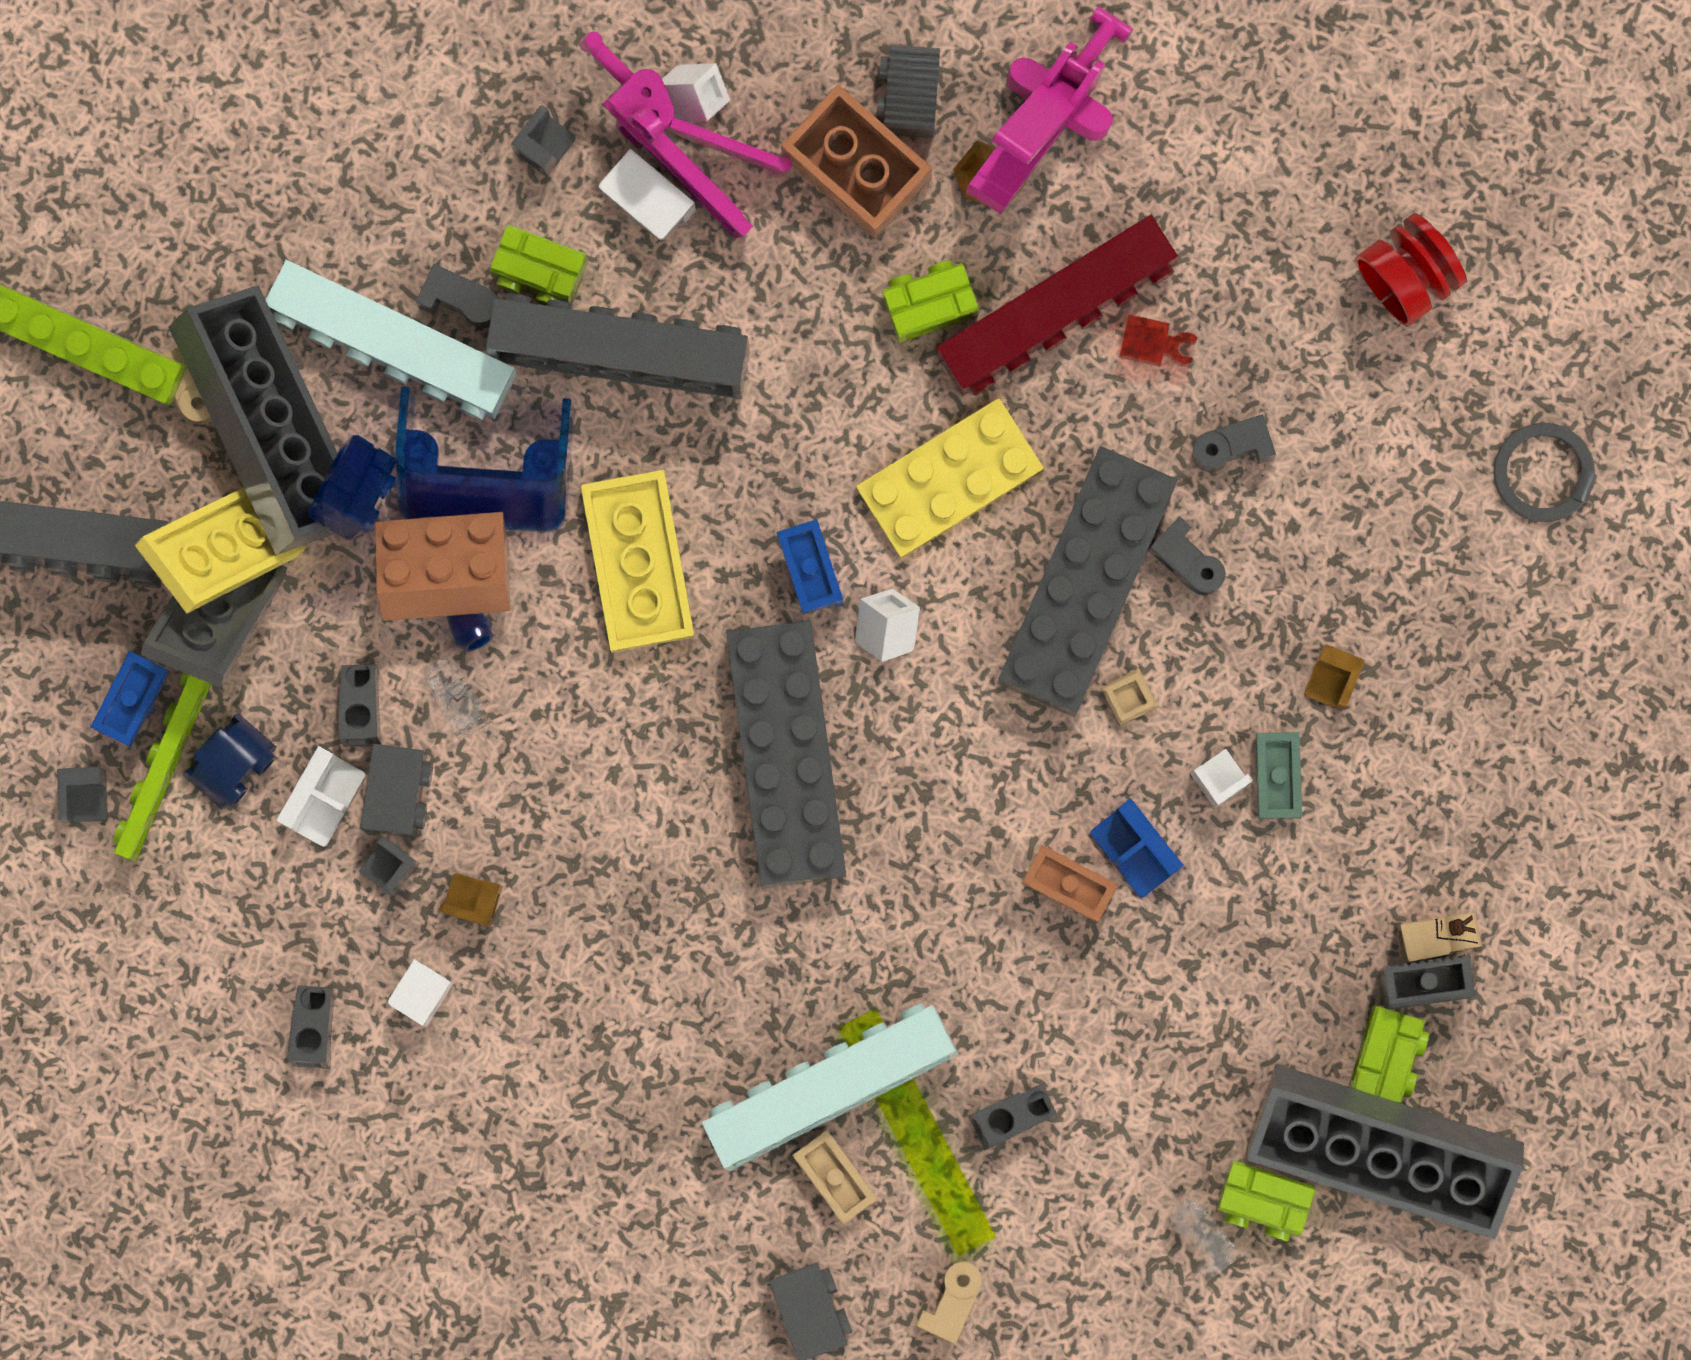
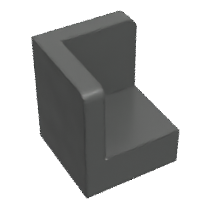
[511,105,576,177]
[57,767,108,823]
[359,835,420,897]

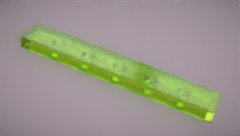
[838,1008,996,1257]

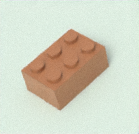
[781,84,932,239]
[375,512,511,621]

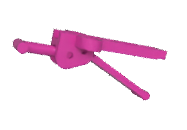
[966,6,1133,214]
[579,31,792,239]

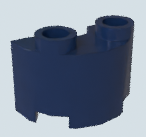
[183,714,277,810]

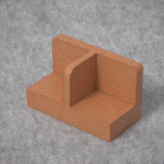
[1021,845,1118,923]

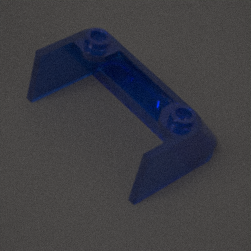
[396,387,575,533]

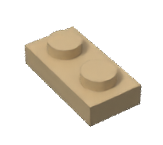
[793,1130,878,1225]

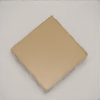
[1101,669,1158,726]

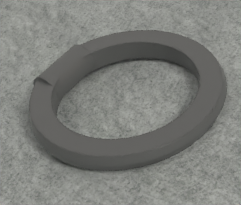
[1494,423,1598,522]

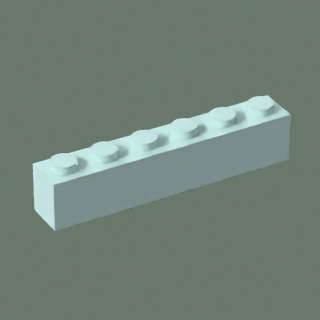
[266,260,517,421]
[702,1003,959,1171]

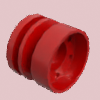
[1355,212,1467,327]

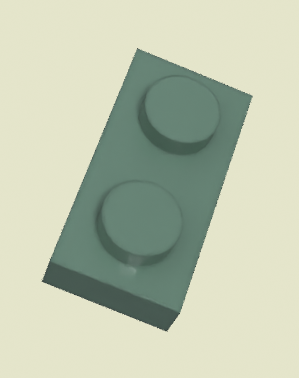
[1255,732,1302,820]

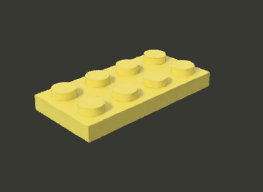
[856,398,1044,559]
[581,470,695,653]
[135,487,307,613]

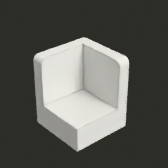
[662,63,730,122]
[855,588,920,662]
[1190,749,1253,808]
[388,959,454,1027]

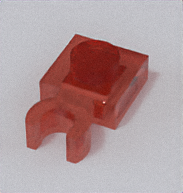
[1119,314,1197,367]

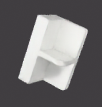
[599,148,696,240]
[276,746,366,847]

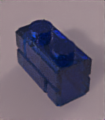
[307,435,397,540]

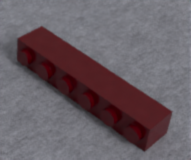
[936,214,1179,396]

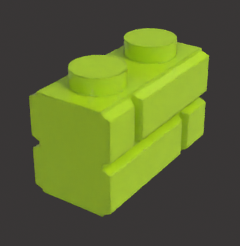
[490,224,589,306]
[882,260,979,343]
[1349,1006,1430,1103]
[1216,1160,1316,1242]

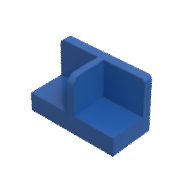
[777,519,844,615]
[90,651,170,747]
[1090,798,1184,898]

